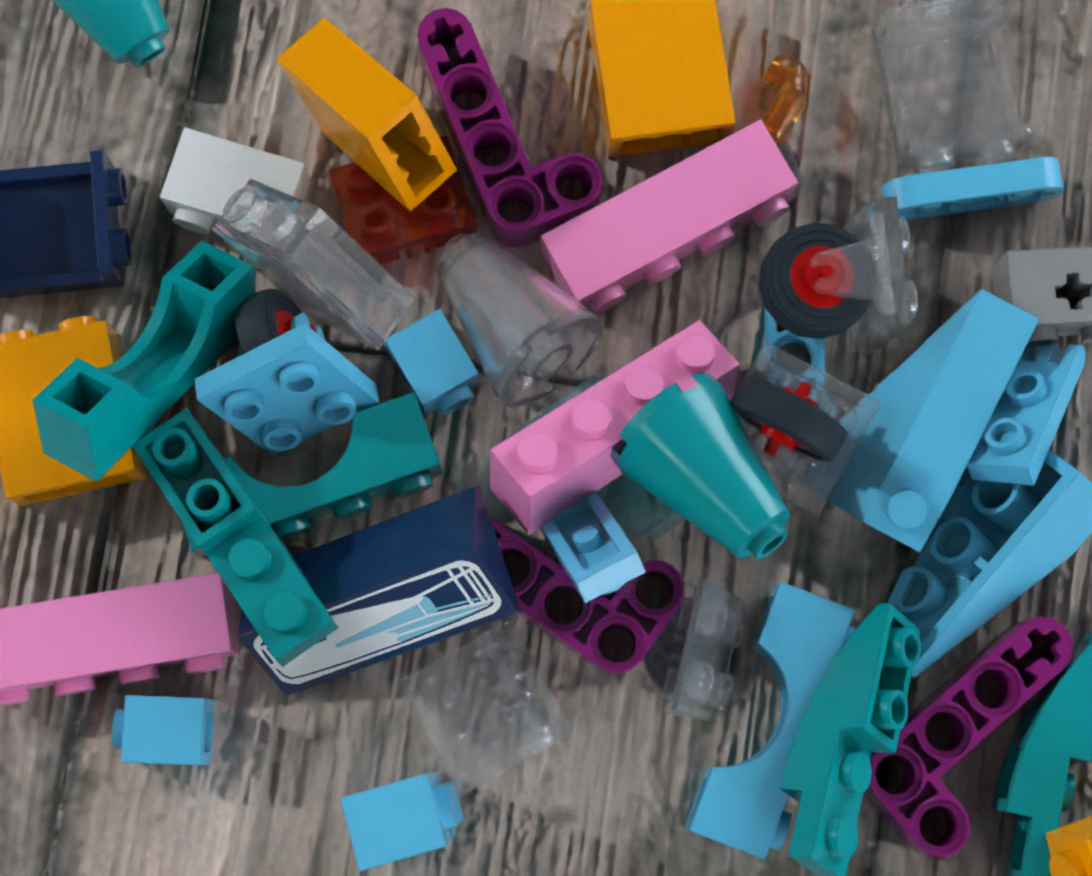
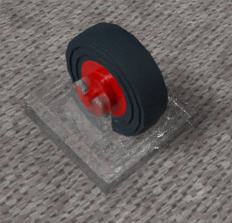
[759,197,918,354]
[731,341,880,518]

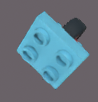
[195,289,379,456]

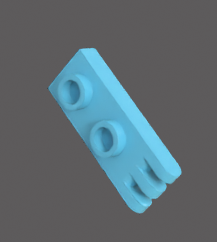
[967,343,1086,486]
[539,491,646,603]

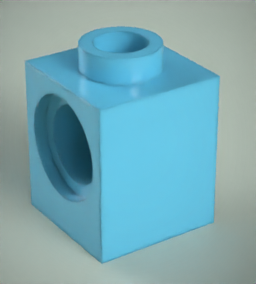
[384,308,480,416]
[112,695,216,765]

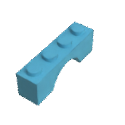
[684,581,856,860]
[340,771,464,871]

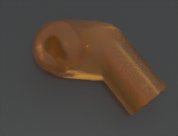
[761,55,808,147]

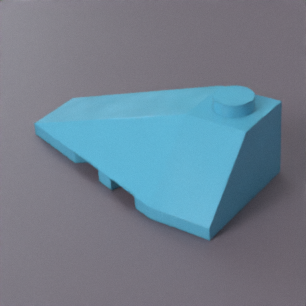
[802,289,1039,552]
[887,450,1092,678]

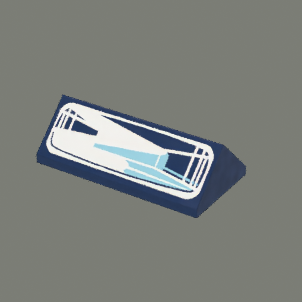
[238,486,521,696]

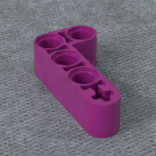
[417,8,603,247]
[490,516,684,675]
[863,617,1073,857]

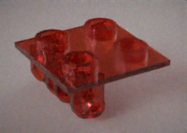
[329,135,478,270]

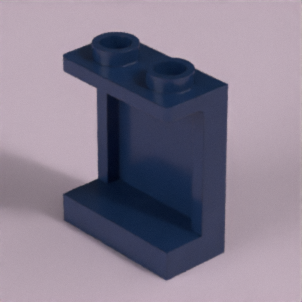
[0,150,132,298]

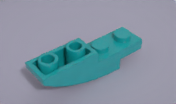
[133,408,339,667]
[779,603,921,876]
[991,633,1092,876]

